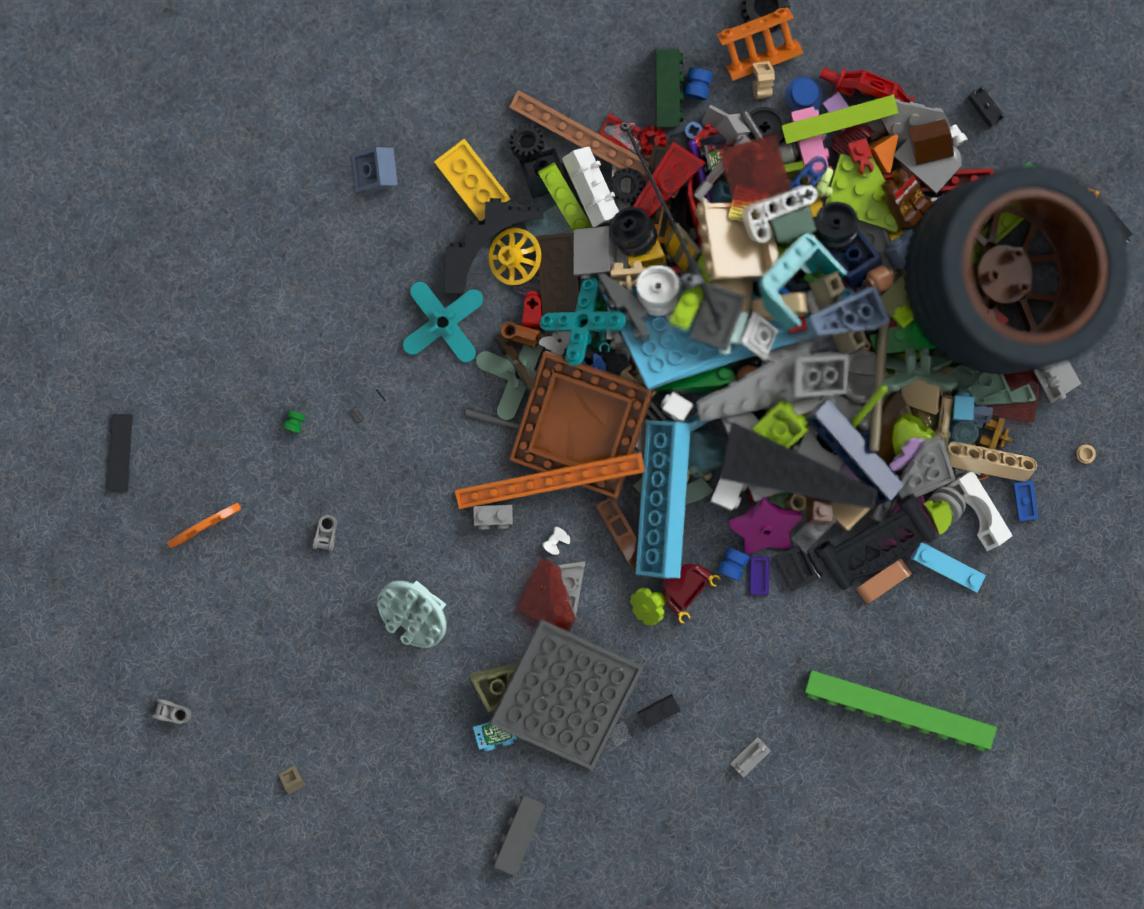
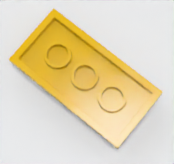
[434,139,511,222]

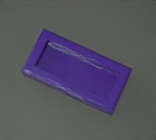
[749,556,769,595]

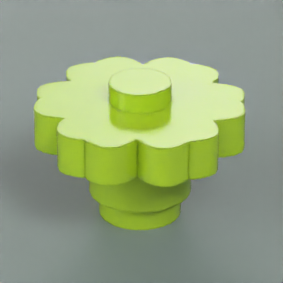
[630,587,665,626]

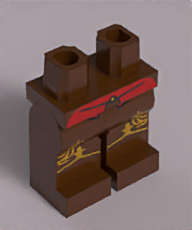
[881,168,933,228]

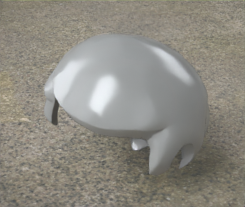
[843,350,888,404]

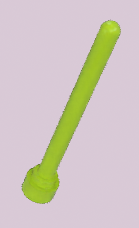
[850,385,887,429]

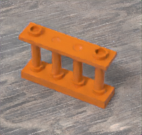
[716,7,804,81]

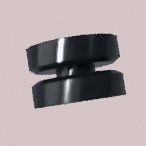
[747,107,785,150]
[815,202,858,252]
[609,207,658,257]

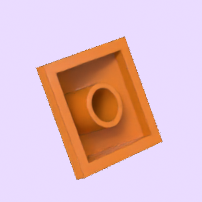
[868,135,899,174]

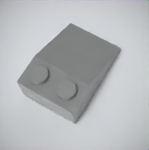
[793,351,848,397]

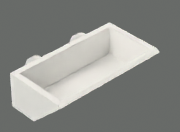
[562,147,619,228]

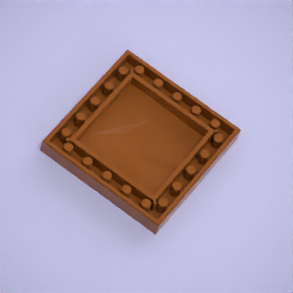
[509,351,655,499]

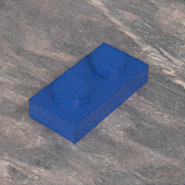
[1013,481,1038,521]

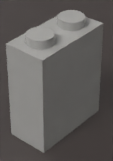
[574,226,617,281]

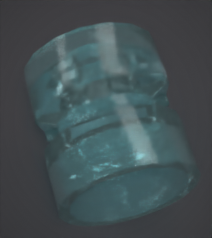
[950,420,978,444]

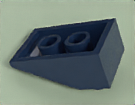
[827,229,882,288]

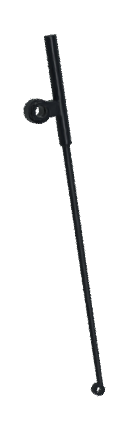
[620,122,723,320]

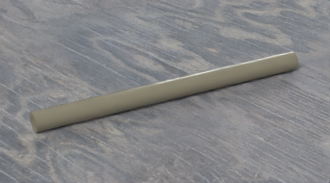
[869,322,889,452]

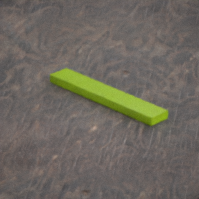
[781,95,899,144]

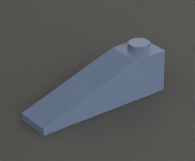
[808,286,890,335]

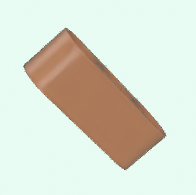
[855,558,912,605]

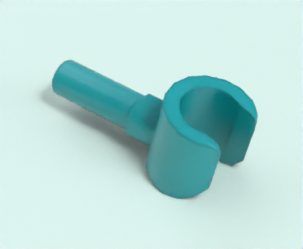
[596,331,610,352]

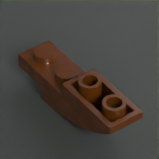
[595,497,638,572]

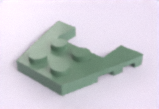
[959,367,1036,406]

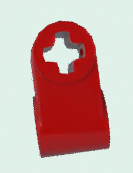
[522,290,542,329]

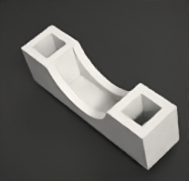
[947,471,1013,551]

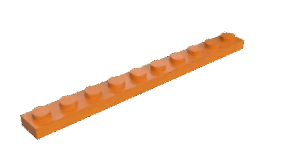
[455,452,645,509]

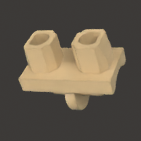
[610,261,645,292]

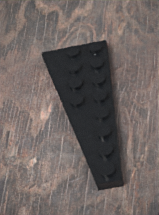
[720,422,877,509]

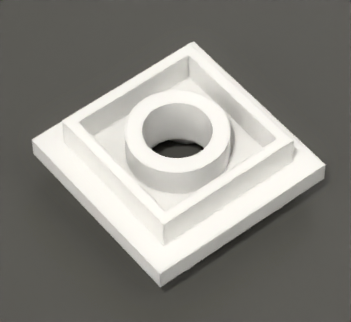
[740,312,778,360]

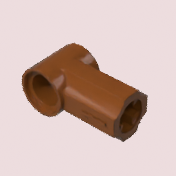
[501,322,541,348]

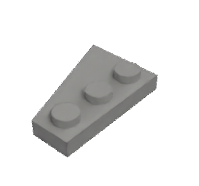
[548,561,585,624]

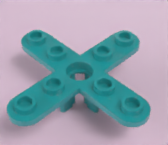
[540,277,626,366]
[403,282,483,362]

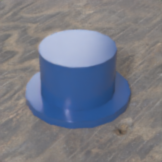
[785,76,823,111]

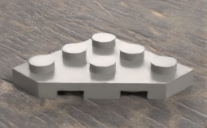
[881,99,951,150]
[898,435,956,499]

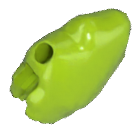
[890,413,936,473]

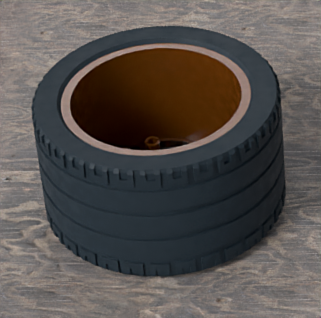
[904,165,1129,374]

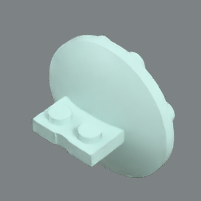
[377,581,446,648]

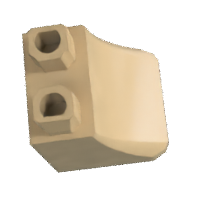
[895,367,954,415]

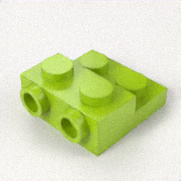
[752,399,808,448]

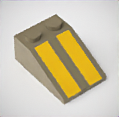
[664,223,702,277]

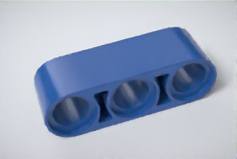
[783,156,827,204]

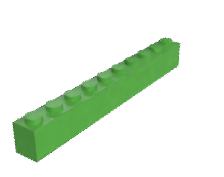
[804,670,997,752]

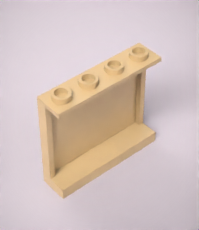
[696,198,778,279]

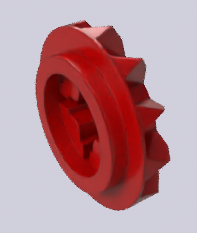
[637,126,667,155]

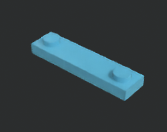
[911,542,986,593]

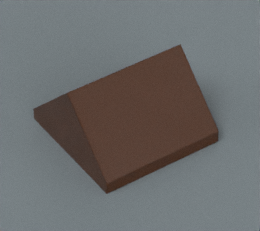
[907,119,954,165]

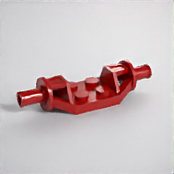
[819,67,914,103]

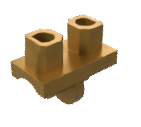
[978,418,1013,450]

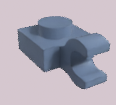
[970,405,993,429]

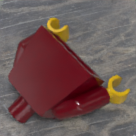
[662,564,721,623]

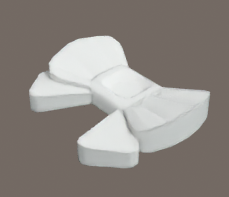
[542,527,570,555]

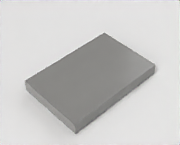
[894,138,962,194]

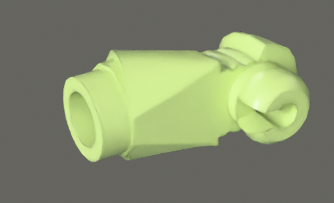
[814,168,834,198]

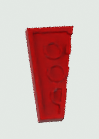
[633,142,706,218]

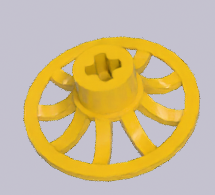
[489,228,541,285]

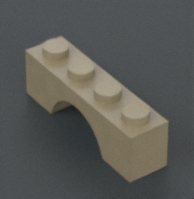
[809,272,868,353]

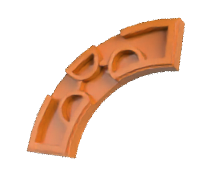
[167,503,241,549]

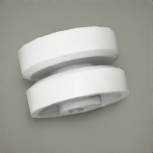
[636,265,680,316]

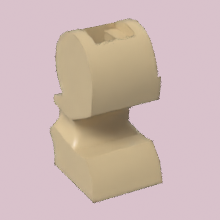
[752,61,775,99]

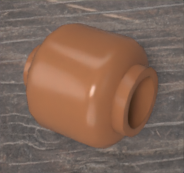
[865,265,895,294]

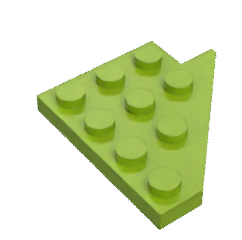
[824,153,898,233]

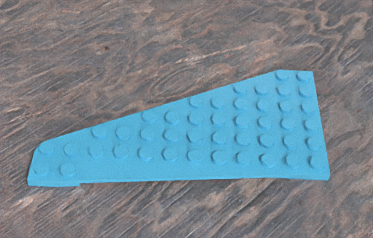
[602,279,855,391]

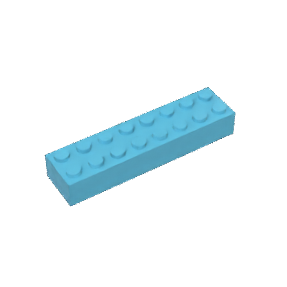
[636,420,691,578]

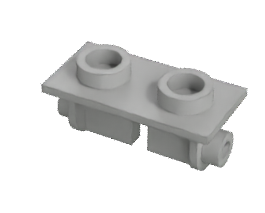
[730,737,771,778]

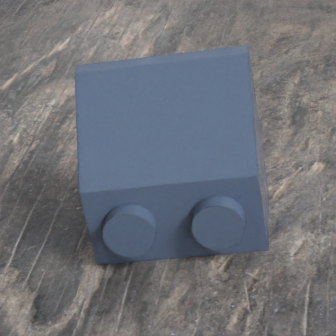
[351,147,398,192]

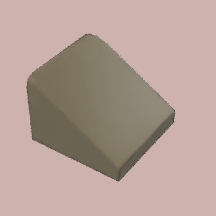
[278,765,305,794]

